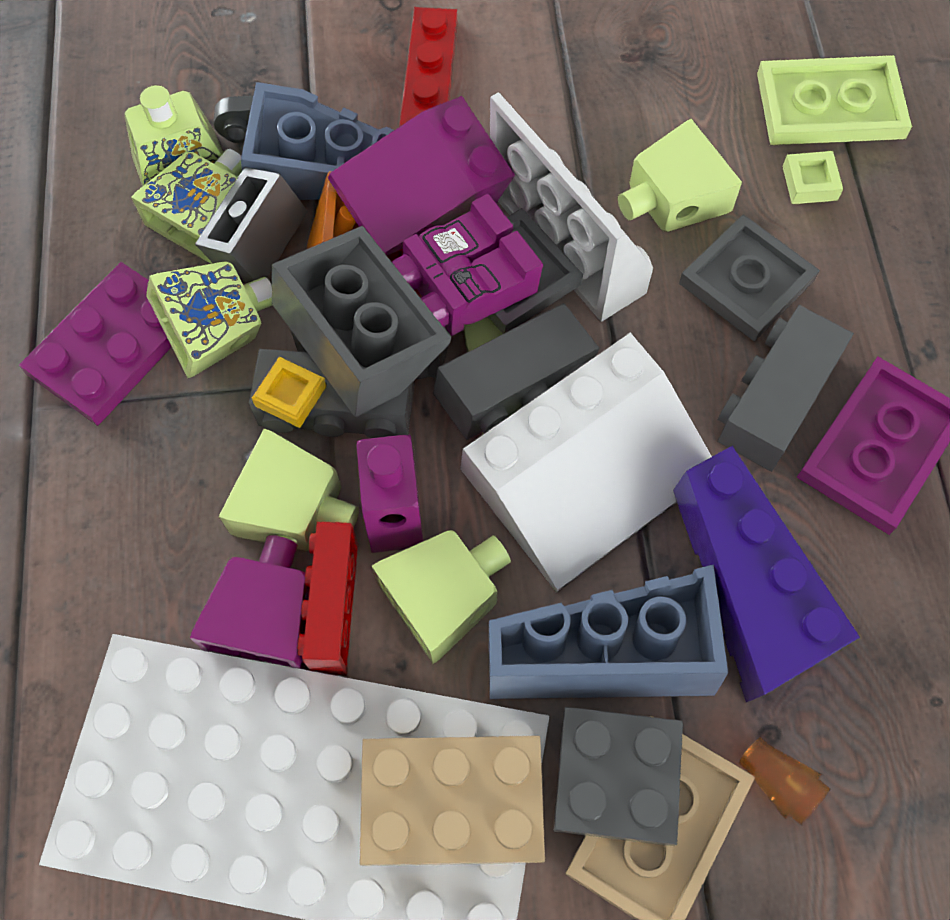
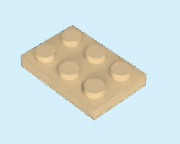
[565,716,755,920]
[360,736,545,866]

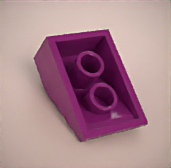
[328,96,515,256]

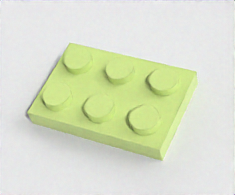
[757,55,912,145]

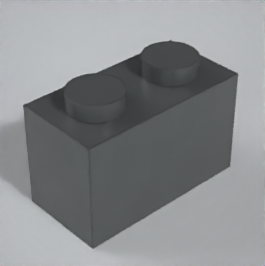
[195,167,308,284]

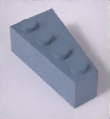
[488,565,728,699]

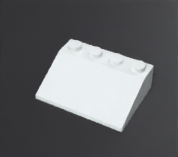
[490,92,653,322]
[461,333,712,593]

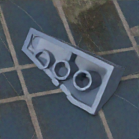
[241,82,394,200]

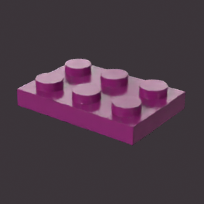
[19,262,172,426]
[797,356,950,535]

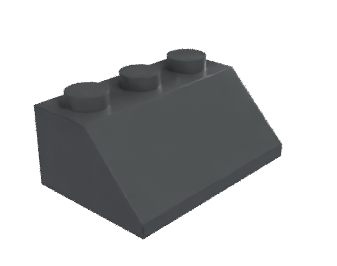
[272,226,451,417]

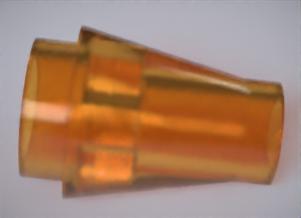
[738,737,831,826]

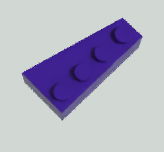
[673,446,860,703]

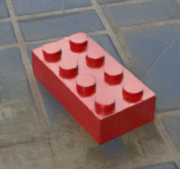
[298,522,359,676]

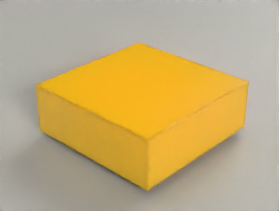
[252,357,327,428]

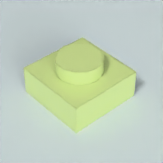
[782,151,843,204]

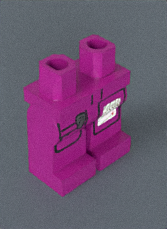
[392,193,543,336]

